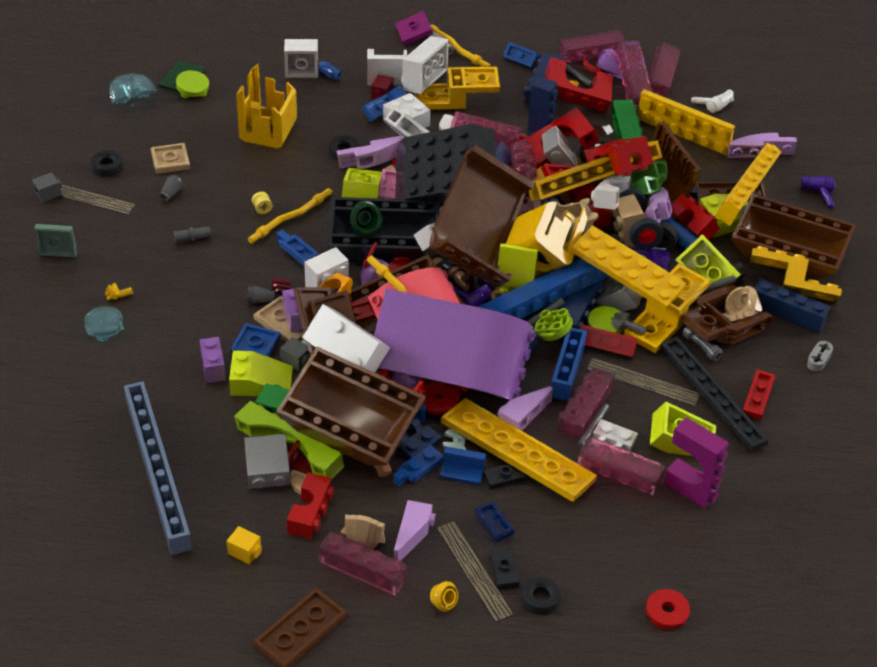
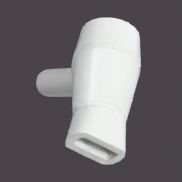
[691,90,734,113]

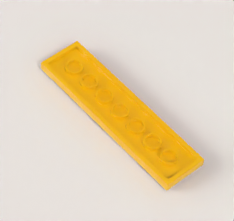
[441,398,597,502]

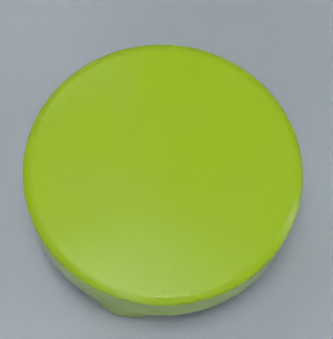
[176,70,209,98]
[587,306,625,334]
[534,308,573,341]

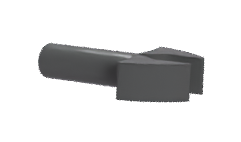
[611,312,646,335]

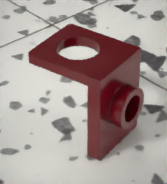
[288,440,312,474]

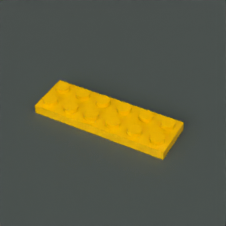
[638,89,735,156]
[571,225,687,311]

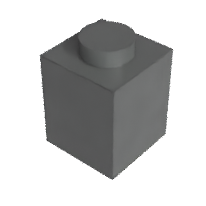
[32,172,62,203]
[280,337,310,372]

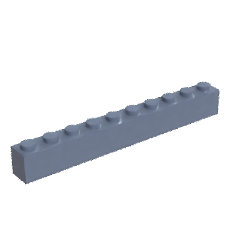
[124,381,192,555]

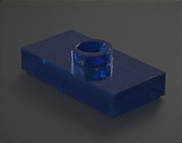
[475,501,515,542]

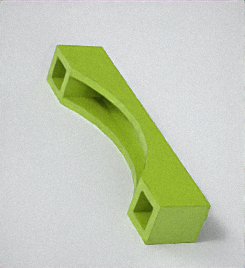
[234,401,344,480]

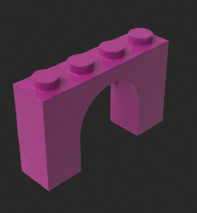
[664,417,729,508]

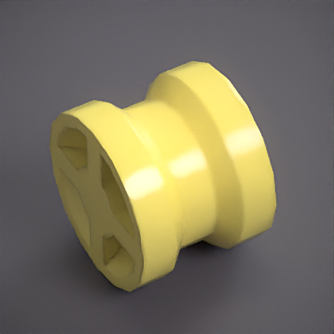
[252,192,273,214]

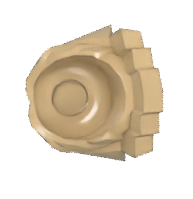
[722,286,762,321]
[340,514,385,552]

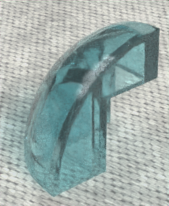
[110,73,157,105]

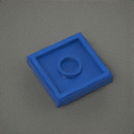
[230,323,281,357]

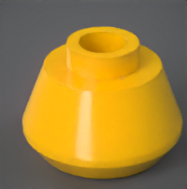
[430,581,458,612]

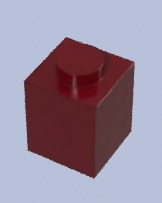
[371,74,394,100]

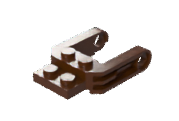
[681,284,774,345]

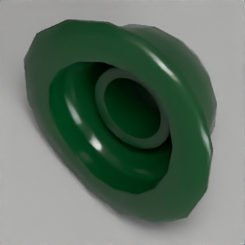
[350,200,383,236]

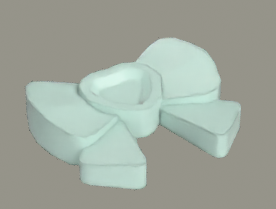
[442,429,467,450]

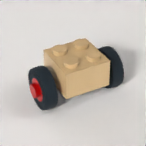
[611,189,663,250]

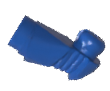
[318,61,342,80]

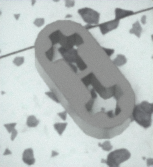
[807,341,833,371]

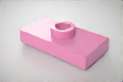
[378,169,396,199]

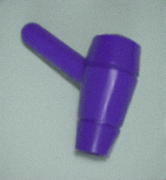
[800,176,836,208]
[453,284,493,307]

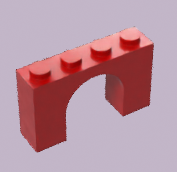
[545,57,613,113]
[519,107,600,170]

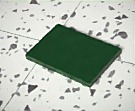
[159,61,205,93]

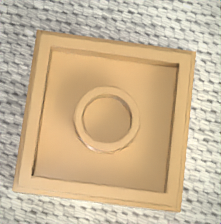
[151,143,191,174]

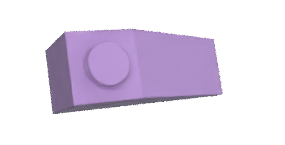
[497,386,553,431]
[394,500,436,564]

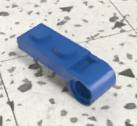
[362,85,406,122]

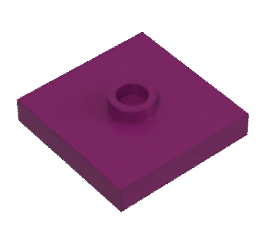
[395,11,433,46]

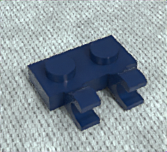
[398,417,442,460]

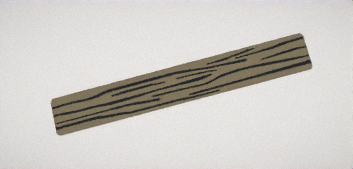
[60,185,135,214]
[587,358,700,405]
[438,522,513,621]

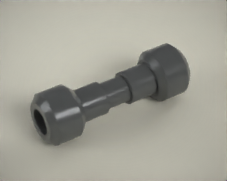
[683,326,723,361]

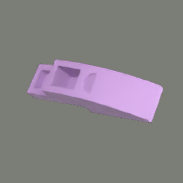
[727,133,797,158]
[337,135,405,169]
[645,187,672,223]

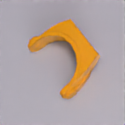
[319,273,353,294]

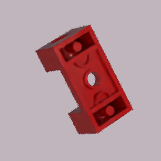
[584,136,654,179]

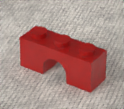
[567,183,613,229]
[671,193,720,240]
[287,472,334,539]

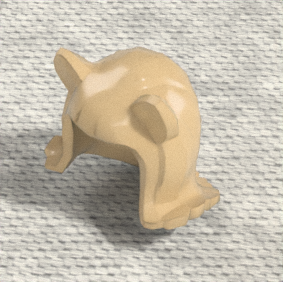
[553,198,599,241]

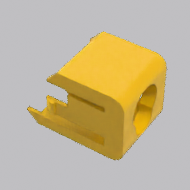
[236,64,297,148]
[506,202,588,278]

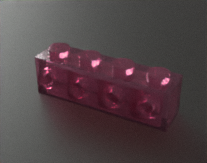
[558,30,626,63]
[615,40,652,106]
[645,42,681,97]
[450,111,522,153]
[510,139,538,204]
[558,367,615,440]
[578,436,665,495]
[319,531,406,596]

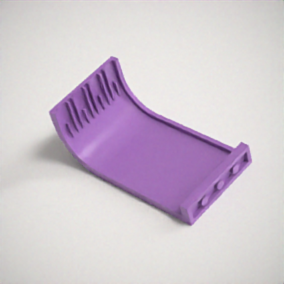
[374,288,535,402]

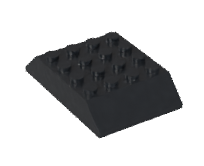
[395,124,496,204]
[328,197,440,264]

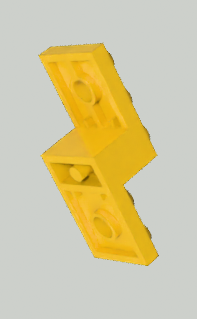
[414,67,500,110]
[750,246,842,303]
[624,264,710,353]

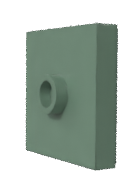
[34,224,77,258]

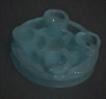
[84,306,124,341]

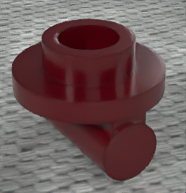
[271,277,291,294]

